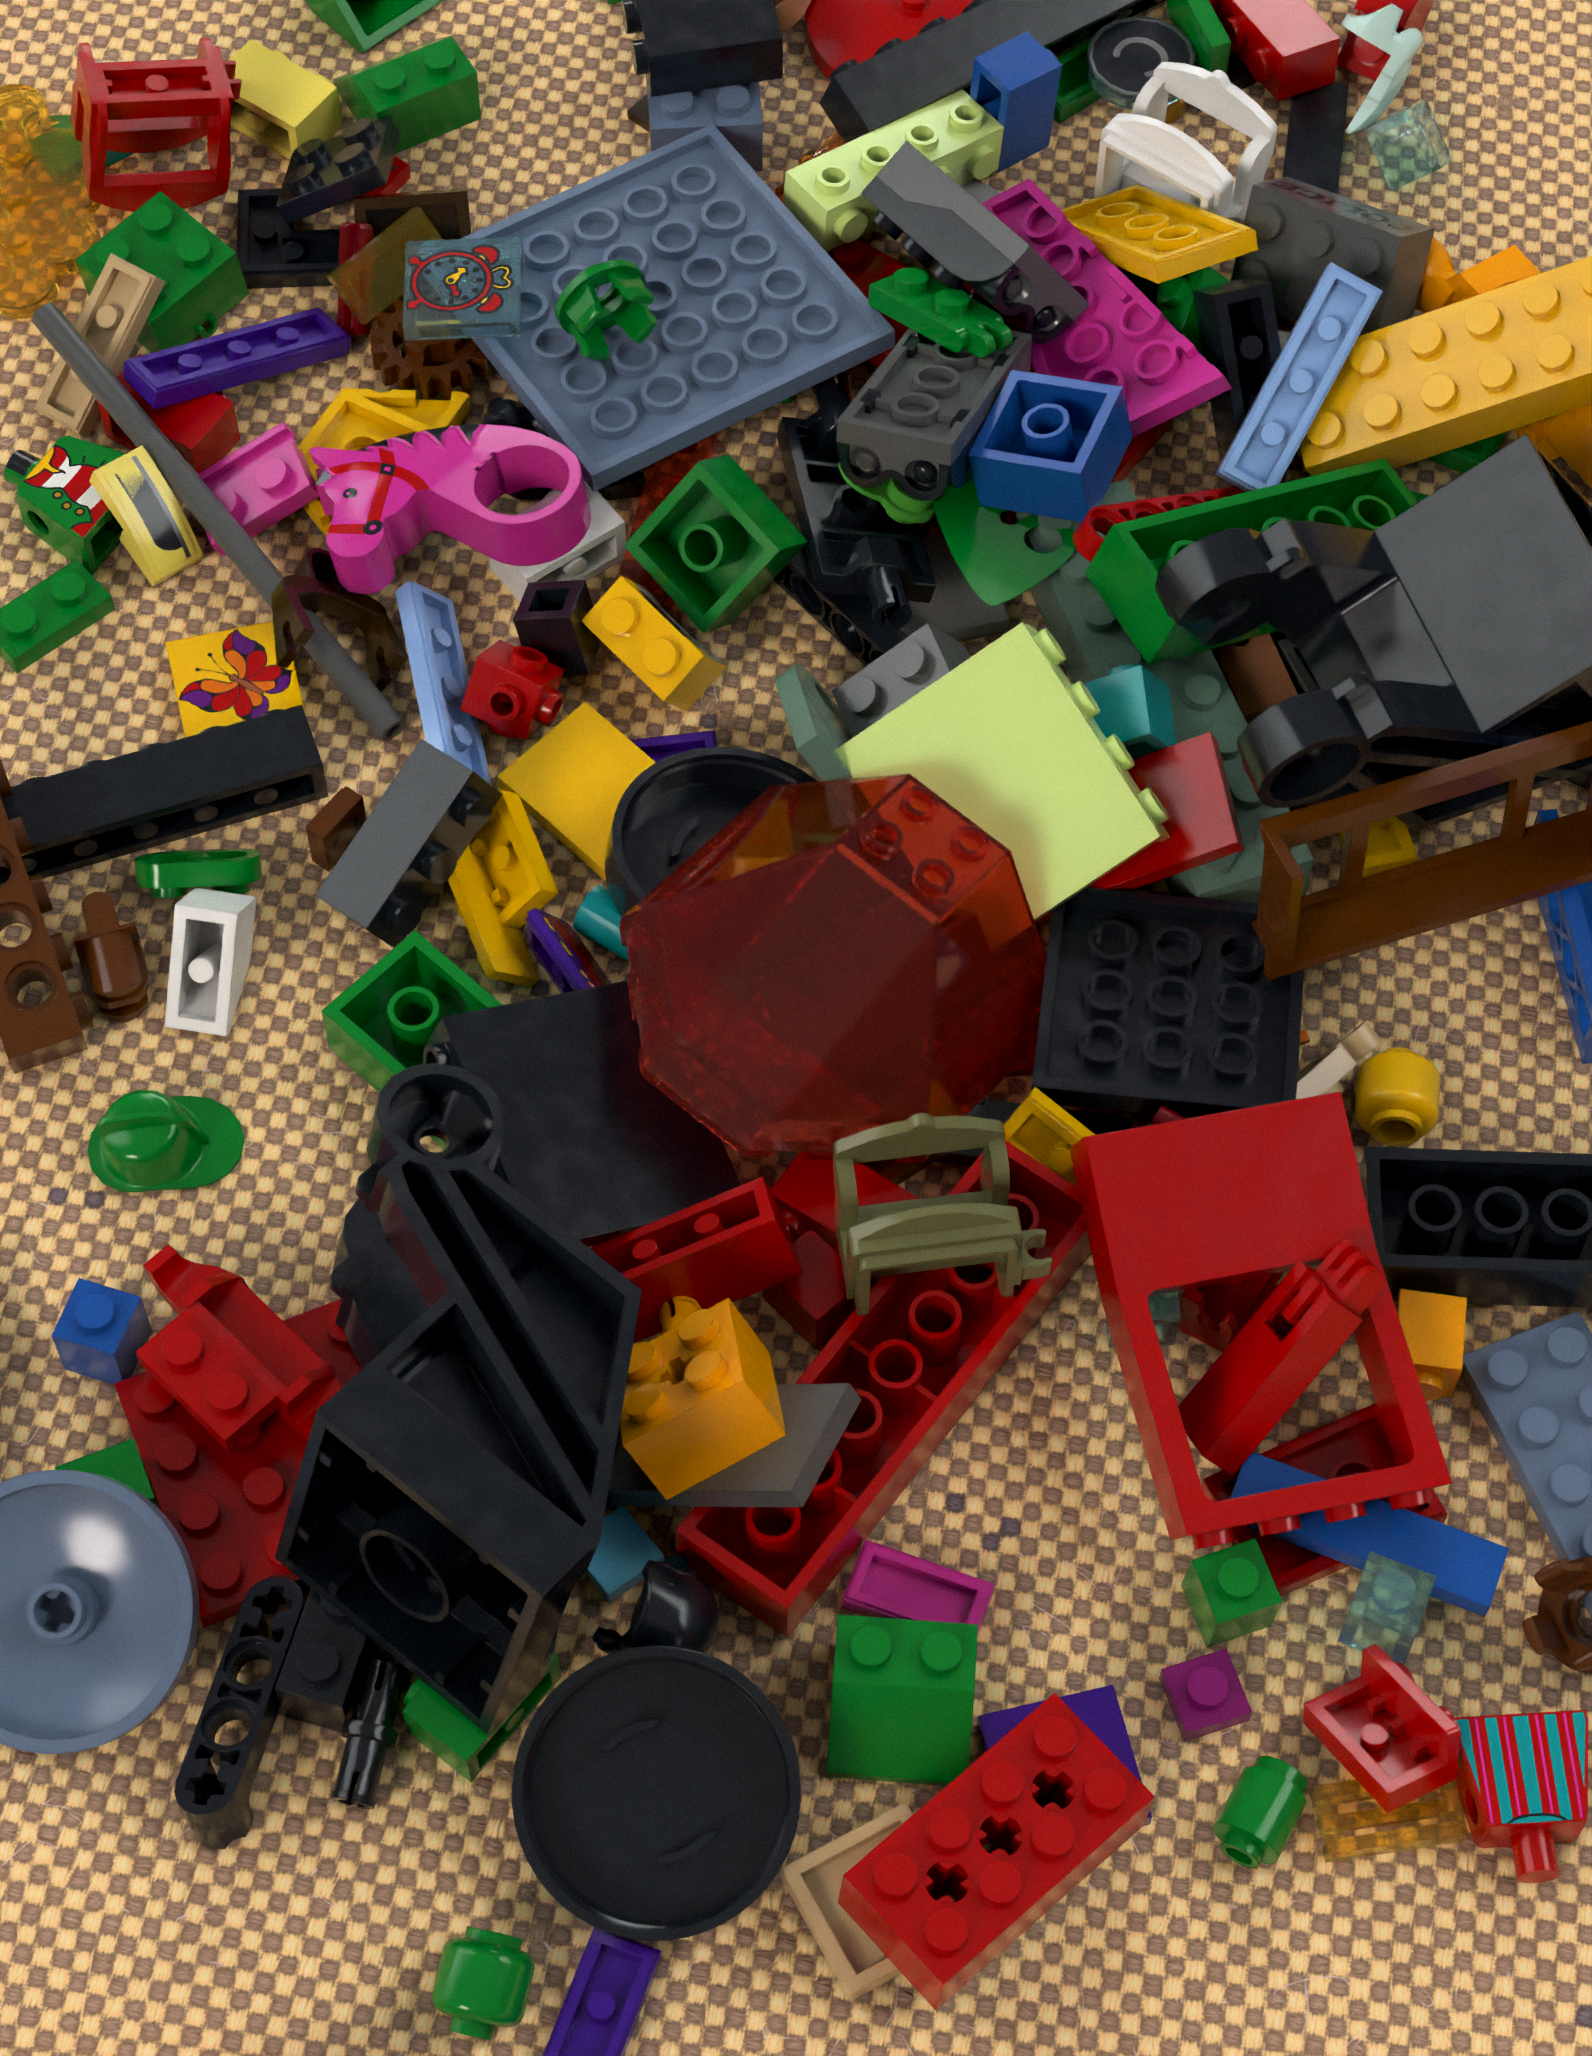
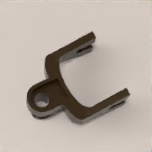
[271,548,409,693]

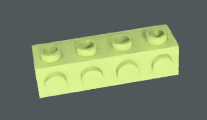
[783,89,1004,252]

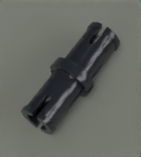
[330,1659,409,1810]

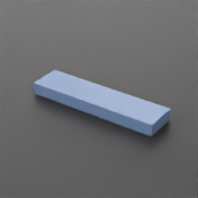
[1215,262,1383,492]
[395,580,492,786]

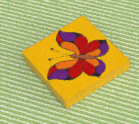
[165,621,306,738]

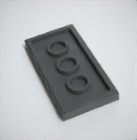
[606,1383,861,1508]

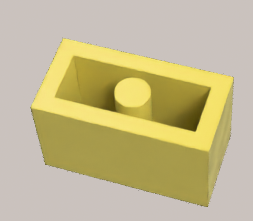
[229,39,342,160]

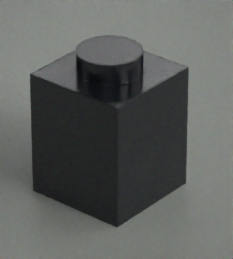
[513,580,601,678]

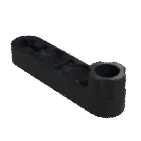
[174,1577,306,1850]

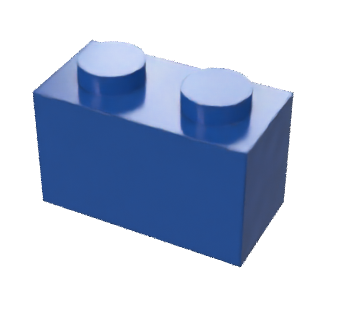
[969,31,1062,173]

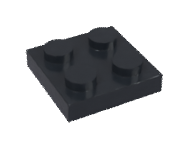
[276,114,400,225]

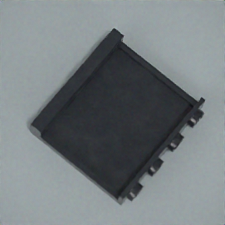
[423,976,741,1247]

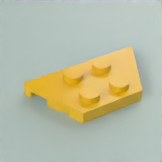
[298,388,471,537]

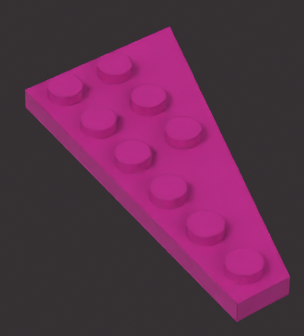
[981,179,1232,437]

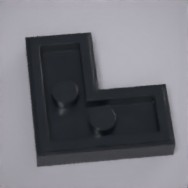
[236,188,340,289]

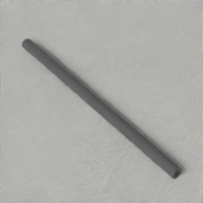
[32,302,406,741]

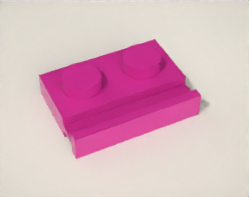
[198,422,319,556]

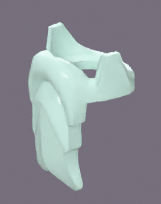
[1341,3,1423,134]

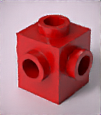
[460,640,565,740]

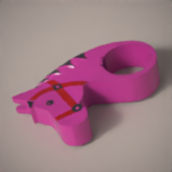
[309,424,591,594]

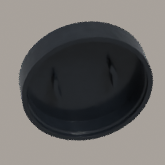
[605,747,861,978]
[512,1646,802,1941]

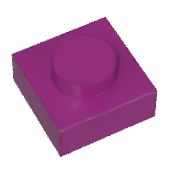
[1159,1648,1252,1742]

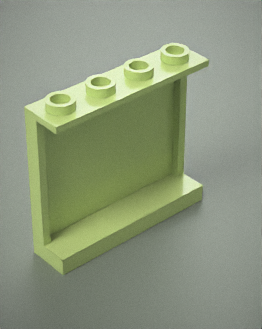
[835,622,1170,957]

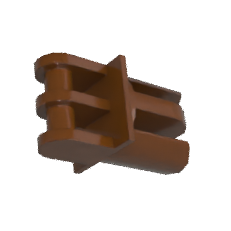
[73,892,149,1022]

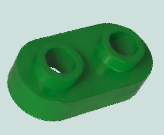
[134,848,262,898]

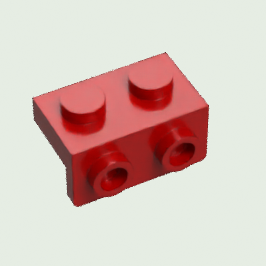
[1303,1644,1461,1813]

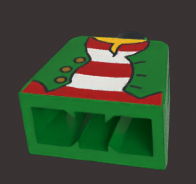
[4,435,126,576]

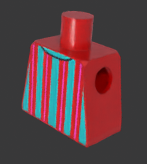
[1453,1710,1588,1883]

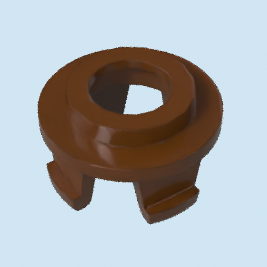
[1521,1557,1592,1673]

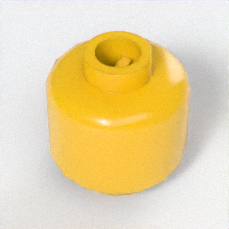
[1355,1047,1440,1147]

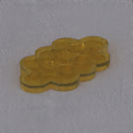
[0,84,101,319]

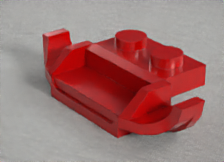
[135,1244,342,1452]

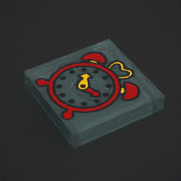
[403,237,523,341]

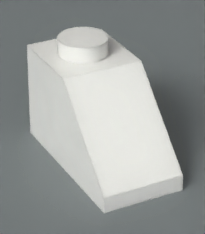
[164,887,257,1036]

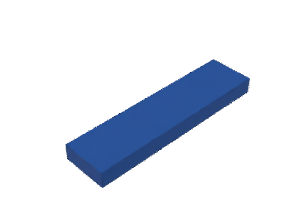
[1230,1452,1509,1617]

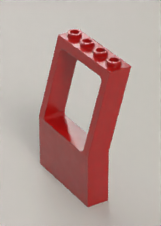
[1069,1091,1452,1550]

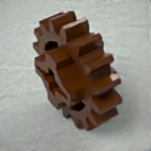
[369,292,489,400]

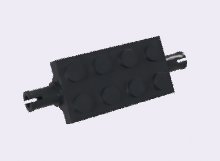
[776,371,937,629]

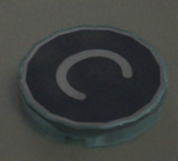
[1086,16,1196,109]

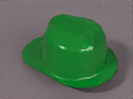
[87,1090,244,1193]

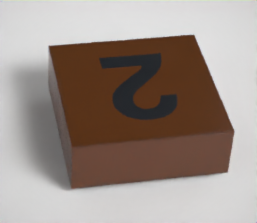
[306,786,367,872]

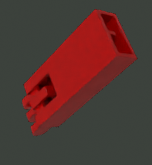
[1178,1240,1385,1475]

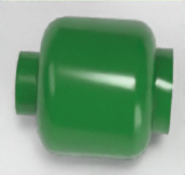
[432,1926,535,2040]

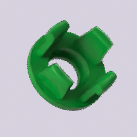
[555,260,657,360]

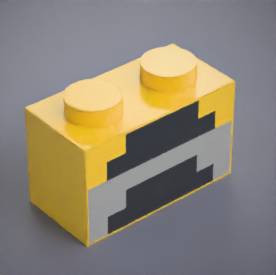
[581,576,727,711]

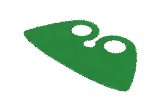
[932,476,1076,606]

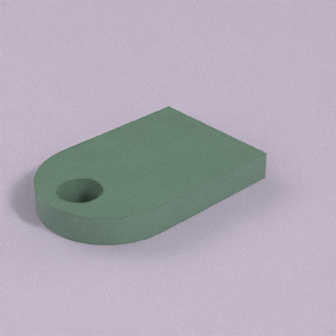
[775,663,881,832]

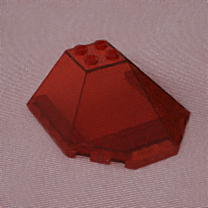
[619,774,1046,1164]

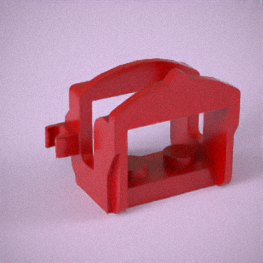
[70,37,242,212]

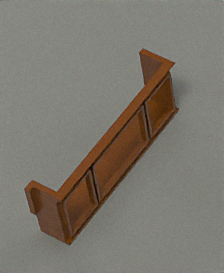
[1252,721,1592,981]

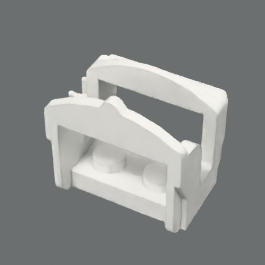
[1094,62,1277,224]

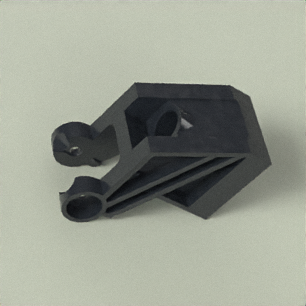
[1155,434,1592,831]
[275,1063,642,1735]

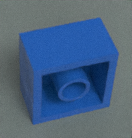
[968,369,1133,522]

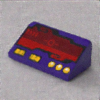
[526,908,612,994]

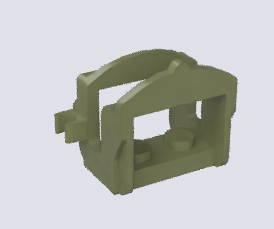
[833,1113,1052,1316]

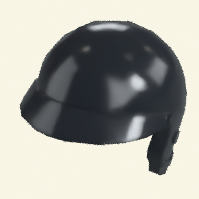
[592,1554,719,1654]

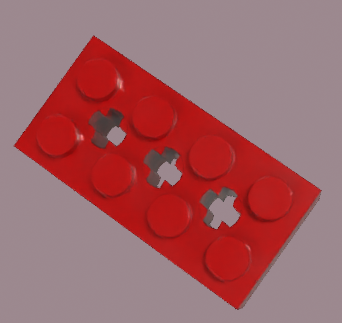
[838,1693,1155,2010]

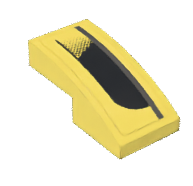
[89,445,203,586]

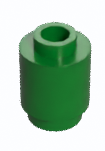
[1213,1756,1308,1868]

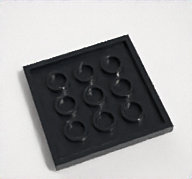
[1031,888,1304,1118]

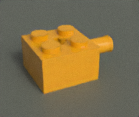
[620,1296,786,1500]

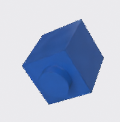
[51,1278,152,1385]

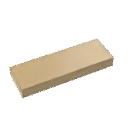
[33,253,165,438]

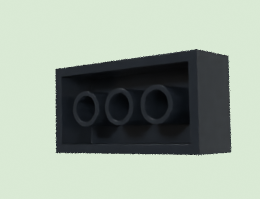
[1359,1147,1592,1308]

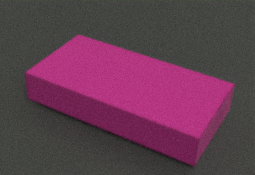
[841,1539,995,1637]

